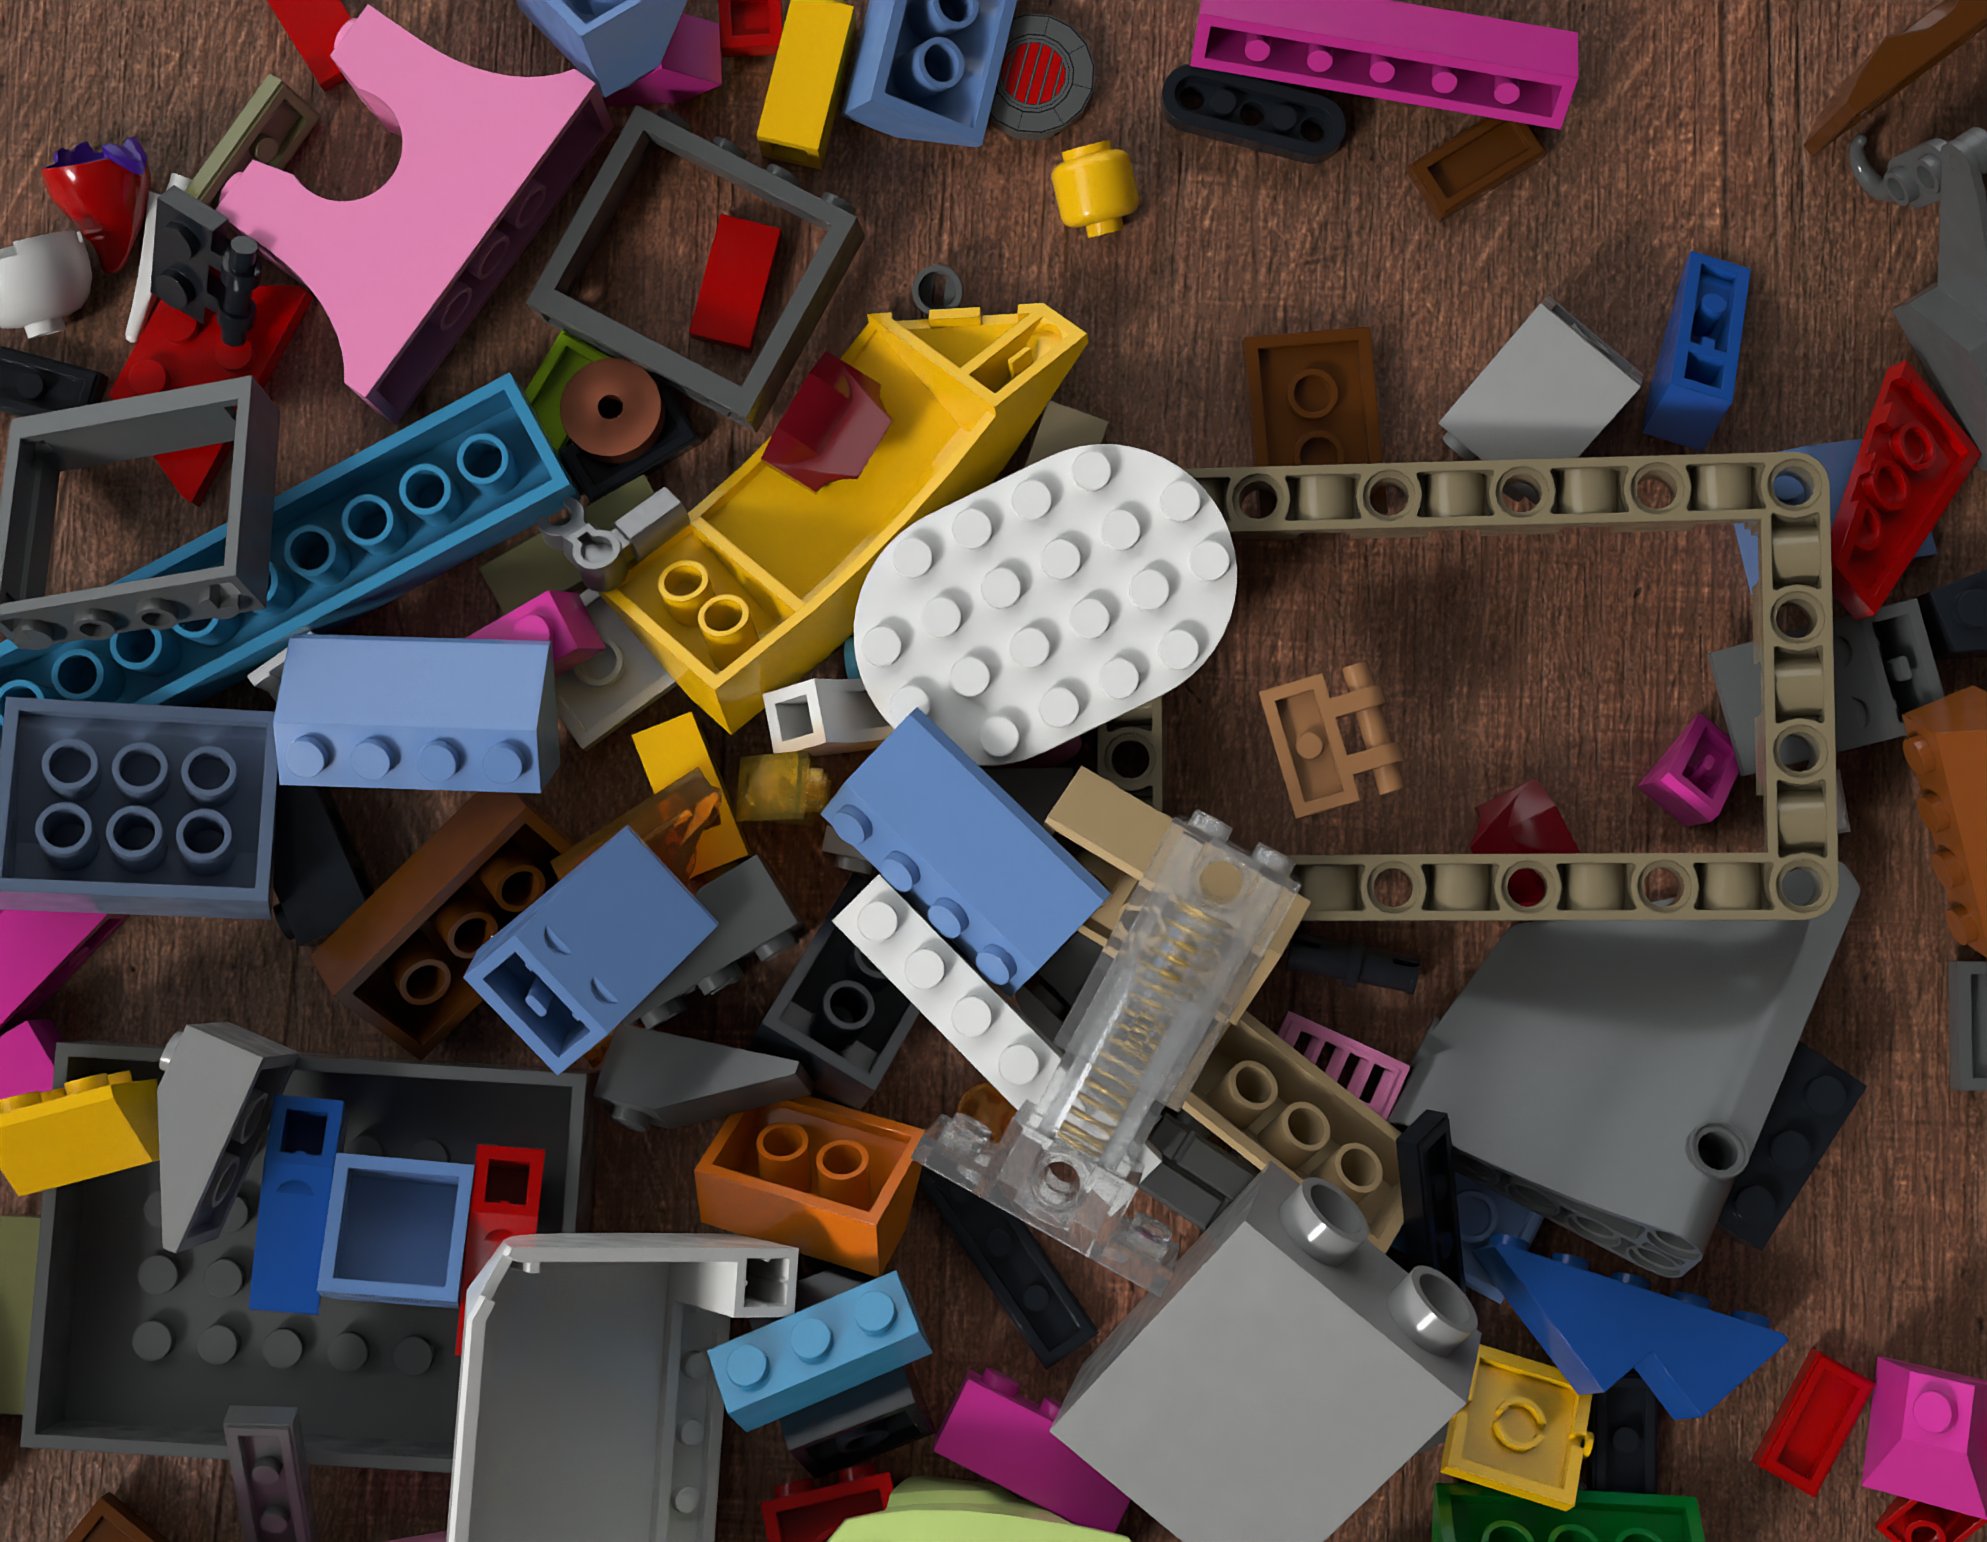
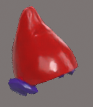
[41,137,151,274]

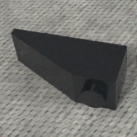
[273,782,375,947]

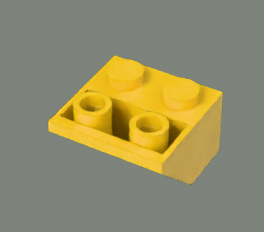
[0,1070,160,1197]

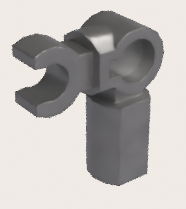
[536,487,690,592]

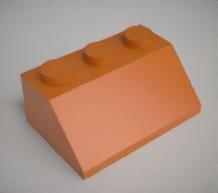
[694,1096,929,1278]

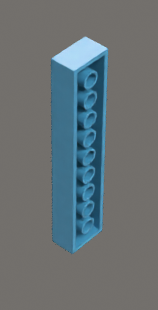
[0,372,582,749]

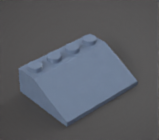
[0,697,279,920]

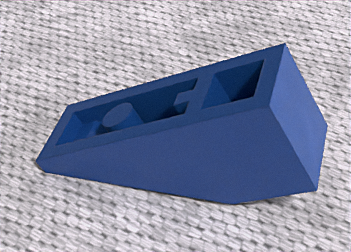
[1642,251,1751,451]

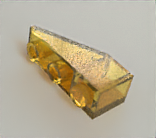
[735,751,832,830]

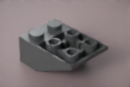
[1707,598,1945,777]
[622,854,806,1030]

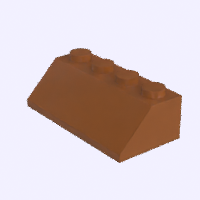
[1902,685,1987,958]

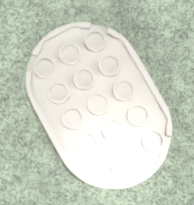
[854,444,1237,766]

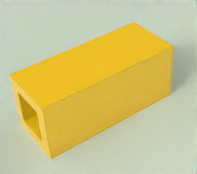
[756,0,857,170]
[631,711,753,884]

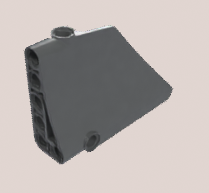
[1387,862,1861,1278]

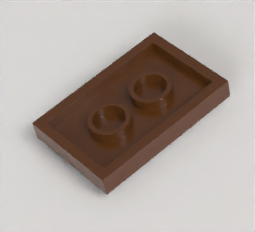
[1242,326,1388,519]

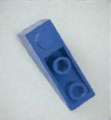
[248,1094,349,1316]

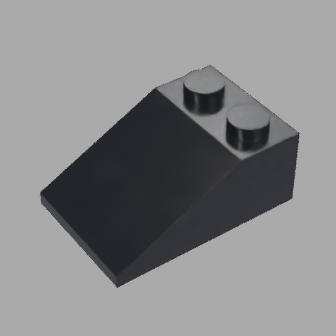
[746,872,920,1111]

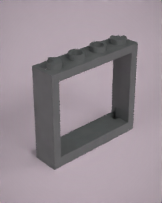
[526,105,865,433]
[0,375,281,650]

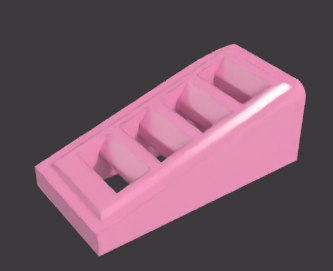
[1276,1010,1410,1121]

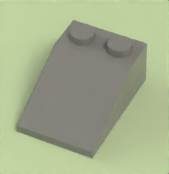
[157,1022,300,1254]

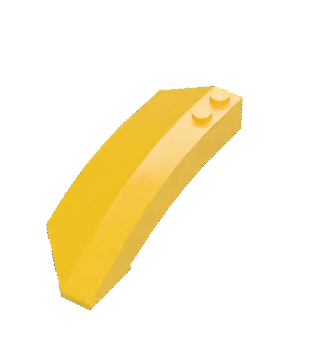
[598,303,1088,735]

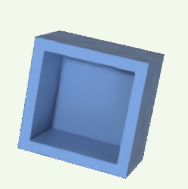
[317,1153,475,1309]

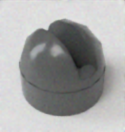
[912,264,964,315]

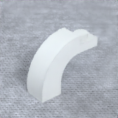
[762,678,895,757]

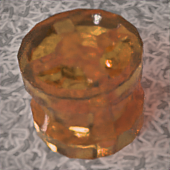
[956,1080,1021,1148]

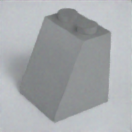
[1438,295,1644,505]

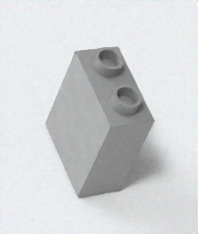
[1049,1160,1482,1542]

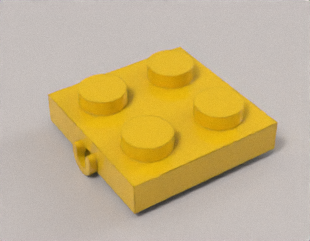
[1440,1344,1594,1512]

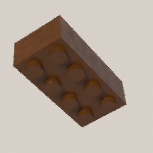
[309,791,590,1061]

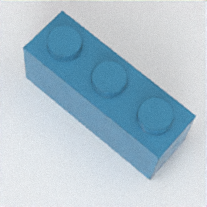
[707,1270,933,1432]

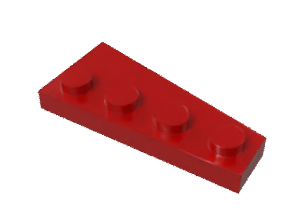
[1831,360,1982,621]

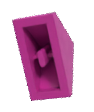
[1637,712,1739,827]

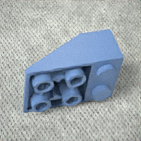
[463,825,719,1076]

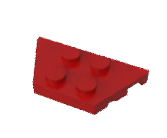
[109,285,314,507]

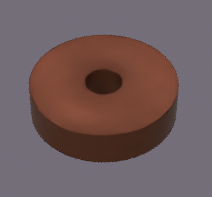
[560,358,665,463]

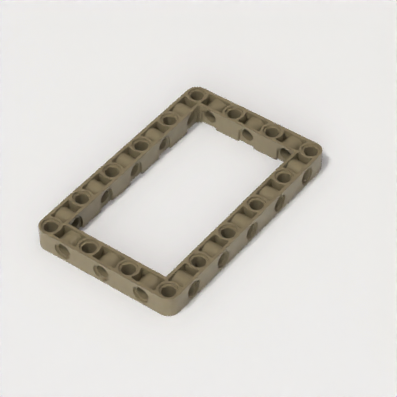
[1097,452,1839,921]

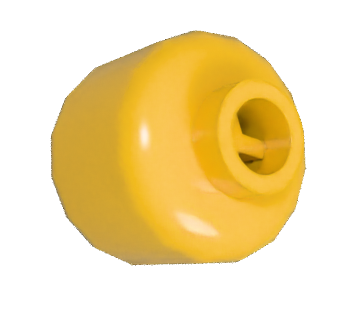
[1051,140,1140,238]

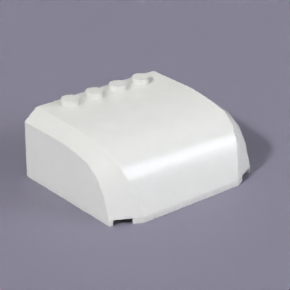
[446,1233,799,1542]

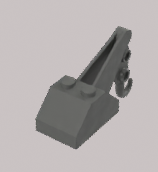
[1848,127,1987,471]

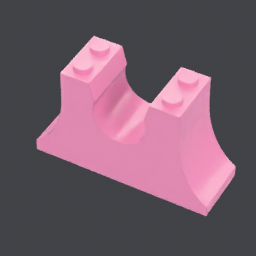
[215,4,614,426]

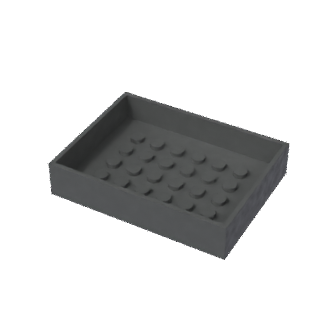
[20,1039,601,1473]

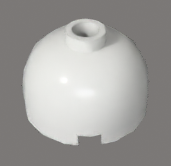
[0,230,92,339]

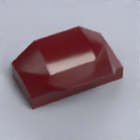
[761,351,893,495]
[1469,778,1580,907]

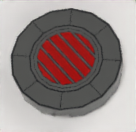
[988,13,1095,141]

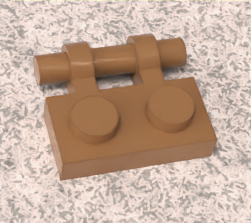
[1259,661,1405,820]

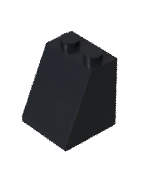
[749,1262,936,1479]

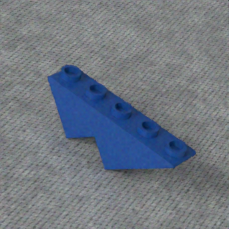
[1471,1233,1789,1420]

